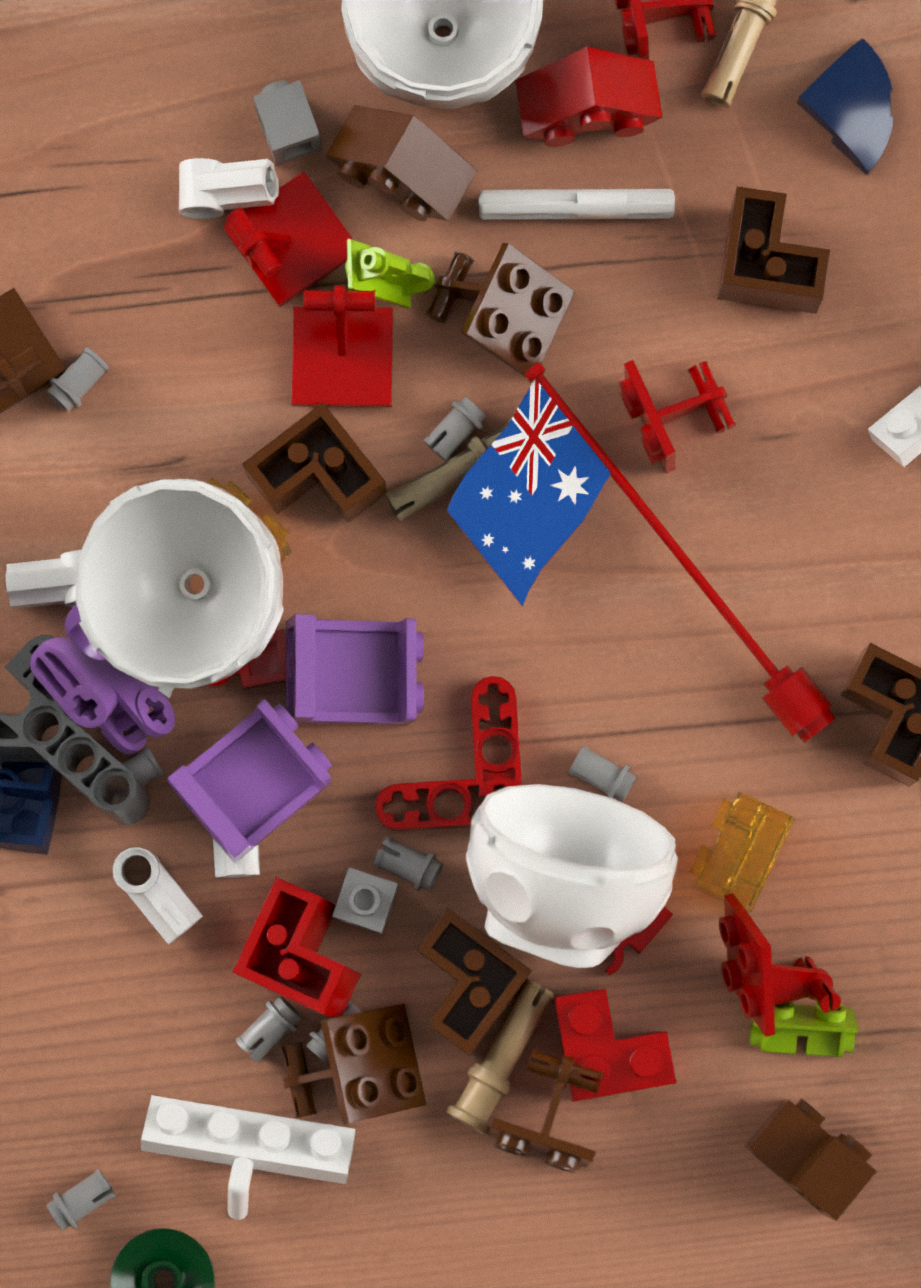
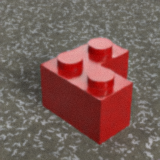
[515,47,663,147]
[232,877,361,1018]
[553,989,677,1102]

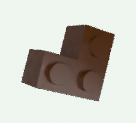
[325,105,477,222]
[718,186,830,314]
[242,402,387,523]
[840,643,921,787]
[417,908,532,1056]
[744,1099,877,1221]

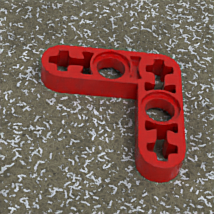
[375,676,522,831]

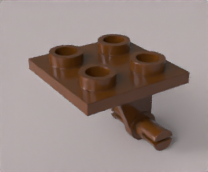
[426,243,575,378]
[0,288,67,414]
[281,1003,427,1125]
[488,1049,603,1173]

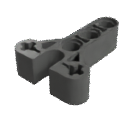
[0,635,150,825]

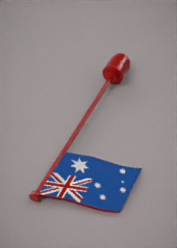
[447,362,836,743]

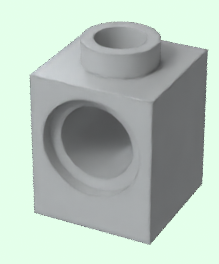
[253,80,322,166]
[332,868,400,936]

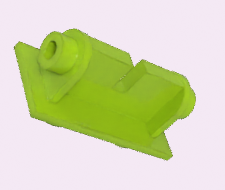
[345,239,435,309]
[749,1001,858,1057]

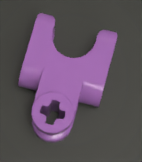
[30,603,175,754]

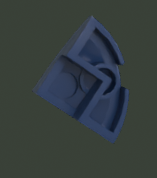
[797,38,894,175]
[0,761,62,855]

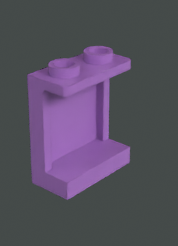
[286,614,424,725]
[167,699,332,864]

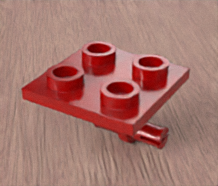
[615,0,717,60]
[223,171,353,308]
[291,286,393,407]
[619,360,736,474]
[719,893,841,1037]

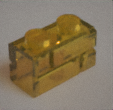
[689,792,795,914]

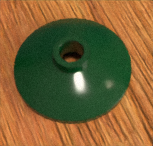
[110,1228,215,1288]

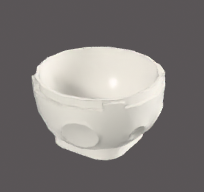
[341,0,543,109]
[75,479,284,689]
[466,784,678,968]

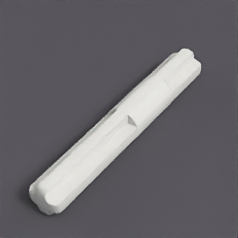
[479,189,675,220]

